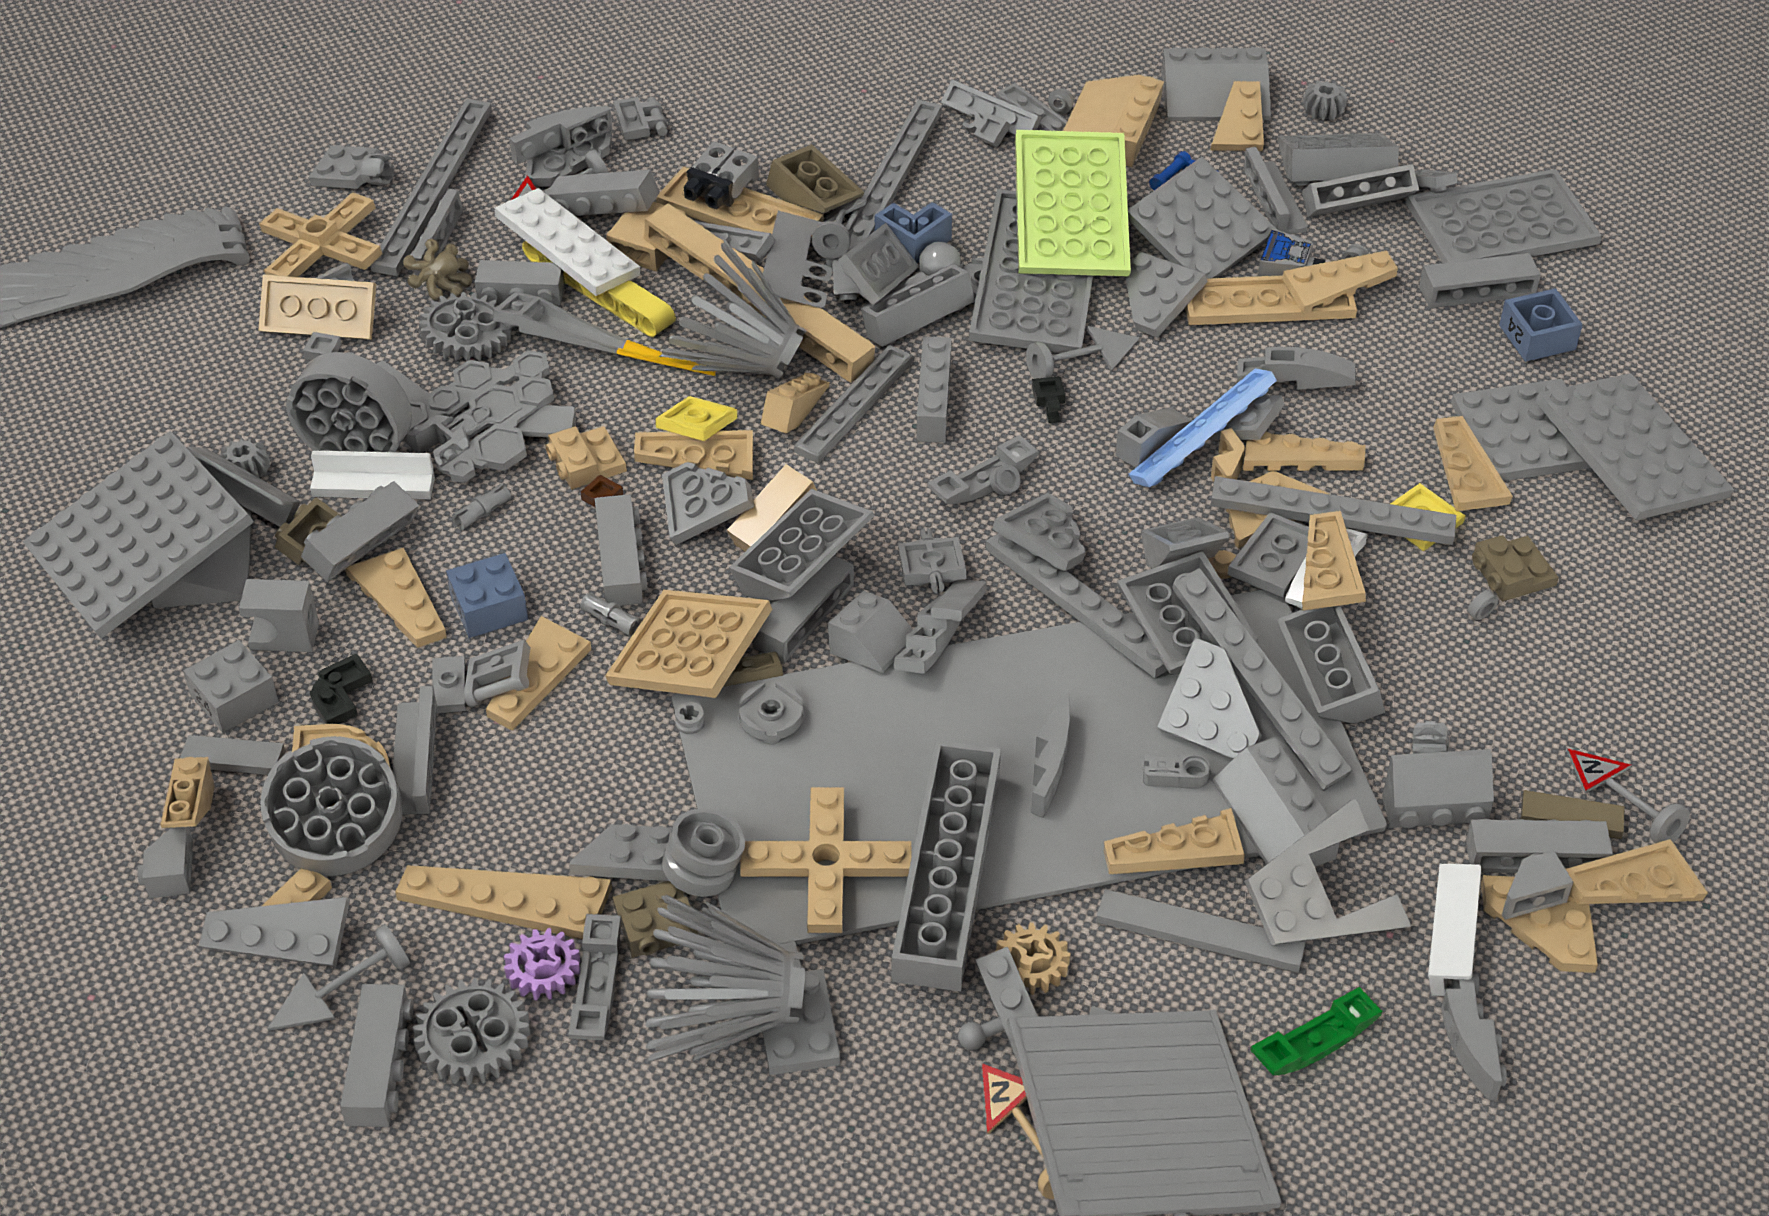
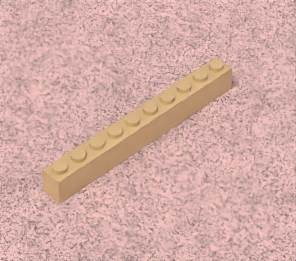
[644,204,876,383]

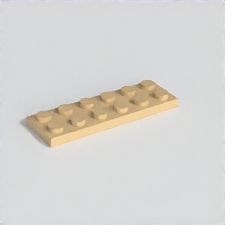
[656,167,824,237]
[1185,275,1357,325]

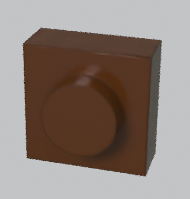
[581,475,624,508]

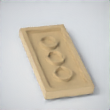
[258,275,376,340]

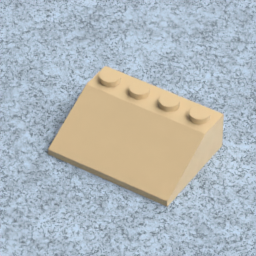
[1063,75,1164,167]

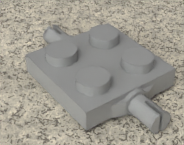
[898,528,967,593]

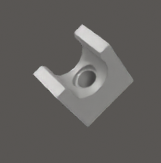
[239,579,319,652]

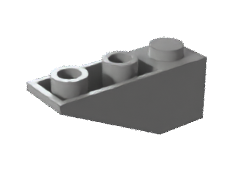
[1116,407,1193,468]

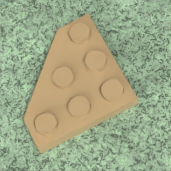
[1481,875,1598,973]

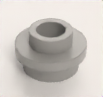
[1048,88,1074,114]

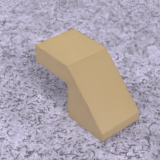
[1211,428,1245,482]

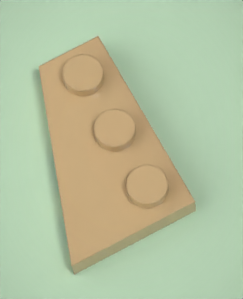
[1210,81,1264,151]

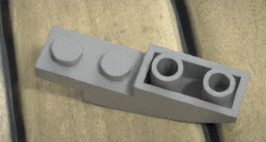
[509,106,613,164]
[1237,347,1356,390]
[1441,973,1507,1101]

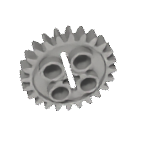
[419,292,512,361]
[413,978,531,1085]

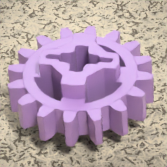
[504,928,581,1000]

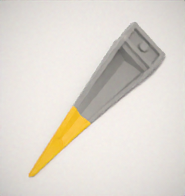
[493,292,716,376]

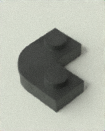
[310,653,373,724]

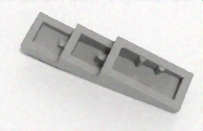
[894,595,960,674]
[1031,692,1070,818]

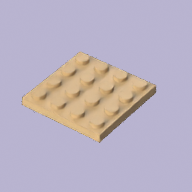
[605,590,772,698]

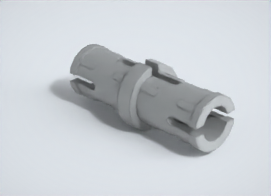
[452,484,511,530]
[580,592,641,637]

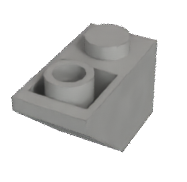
[832,261,860,301]

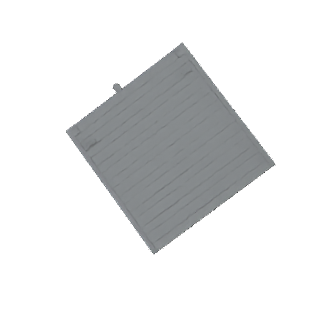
[1006,1010,1282,1216]

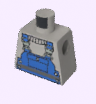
[1258,229,1326,276]

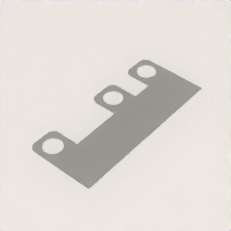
[762,211,832,308]

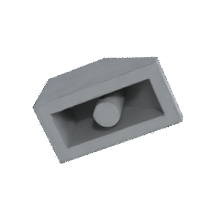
[137,827,193,898]
[1502,850,1573,920]

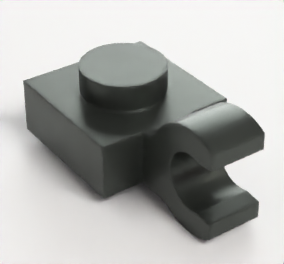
[1032,376,1066,423]

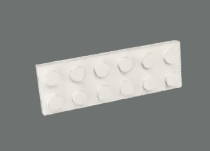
[495,188,640,296]

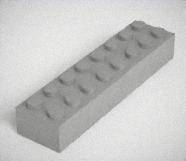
[891,740,1001,992]

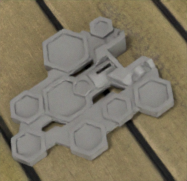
[403,350,554,483]

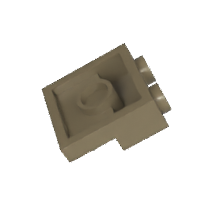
[275,497,342,565]
[1472,535,1559,602]
[612,881,698,958]

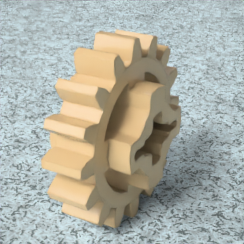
[996,922,1070,995]

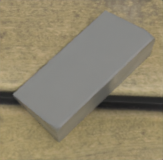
[518,405,576,437]

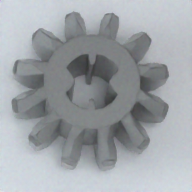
[1302,80,1348,121]
[219,437,270,478]
[1412,721,1450,754]

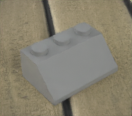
[1382,749,1494,828]

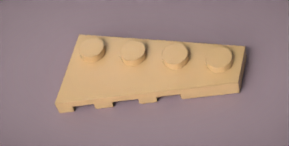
[1283,251,1398,315]
[1433,416,1513,511]
[634,430,753,480]
[1243,431,1366,471]
[1302,511,1366,611]
[346,547,447,648]
[486,616,591,731]
[1566,839,1708,904]

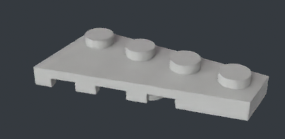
[199,897,350,967]

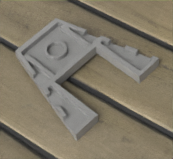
[1244,798,1411,945]

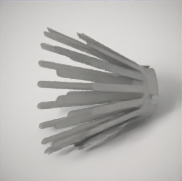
[660,239,806,379]
[645,894,805,1061]

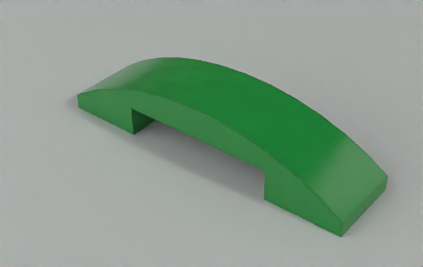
[1250,987,1383,1076]

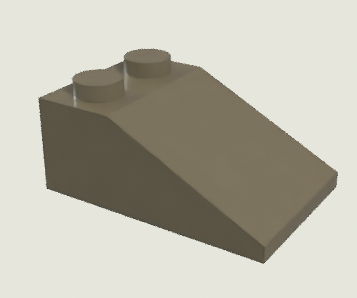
[766,144,864,213]

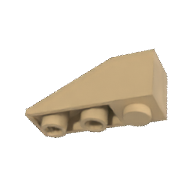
[761,373,830,433]
[161,757,215,828]

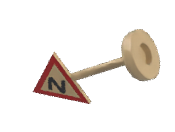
[982,1063,1054,1199]

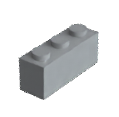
[475,260,565,306]

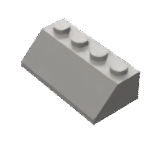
[1277,606,1385,724]
[1213,737,1340,867]

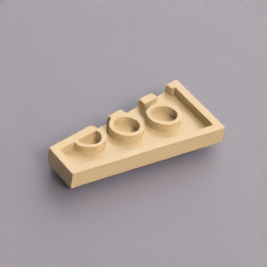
[1104,808,1245,875]

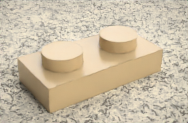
[262,868,332,906]

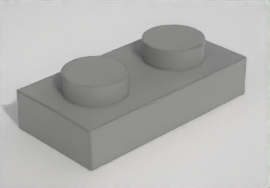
[1415,169,1457,192]

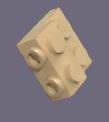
[545,426,627,490]

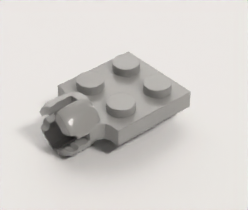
[308,145,394,189]

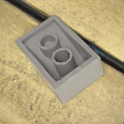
[1141,517,1229,568]

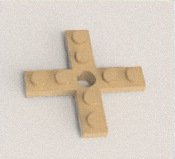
[259,192,382,277]
[740,787,912,933]

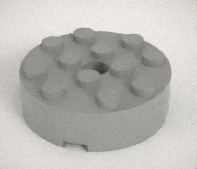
[286,352,412,452]
[260,736,402,876]

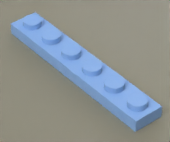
[1129,368,1277,488]

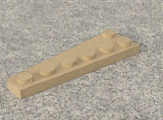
[395,865,612,939]

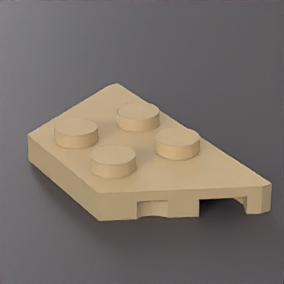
[1226,471,1329,549]

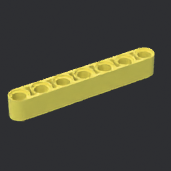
[522,241,676,337]

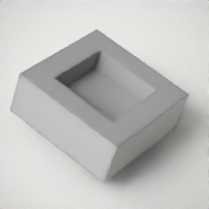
[303,332,342,360]

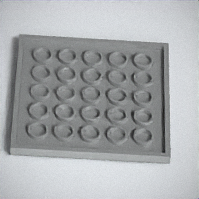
[22,431,254,639]

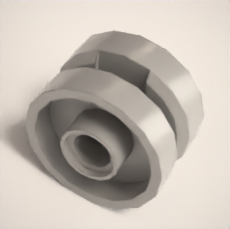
[662,808,745,897]

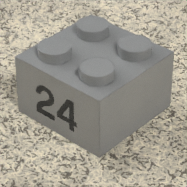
[183,640,279,733]

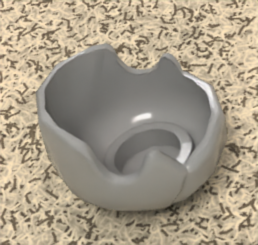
[919,242,961,276]

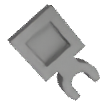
[962,110,1011,148]

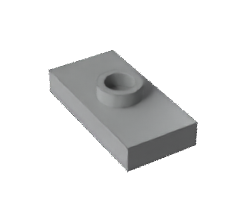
[432,656,466,714]

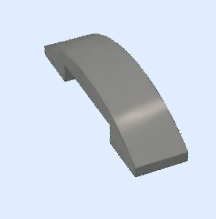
[927,435,1039,504]
[568,914,621,1040]

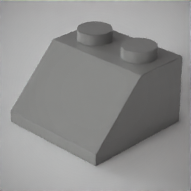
[828,591,913,673]

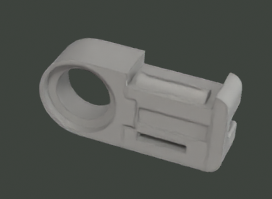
[1143,752,1211,788]

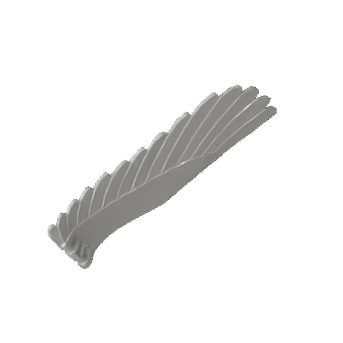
[0,206,250,328]

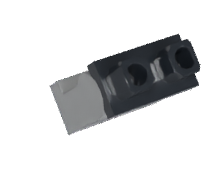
[683,141,759,210]

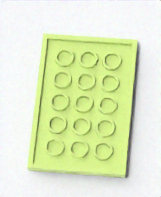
[1015,130,1131,276]

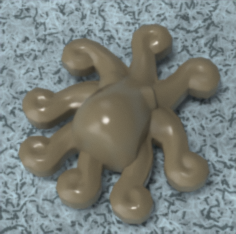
[403,238,472,301]

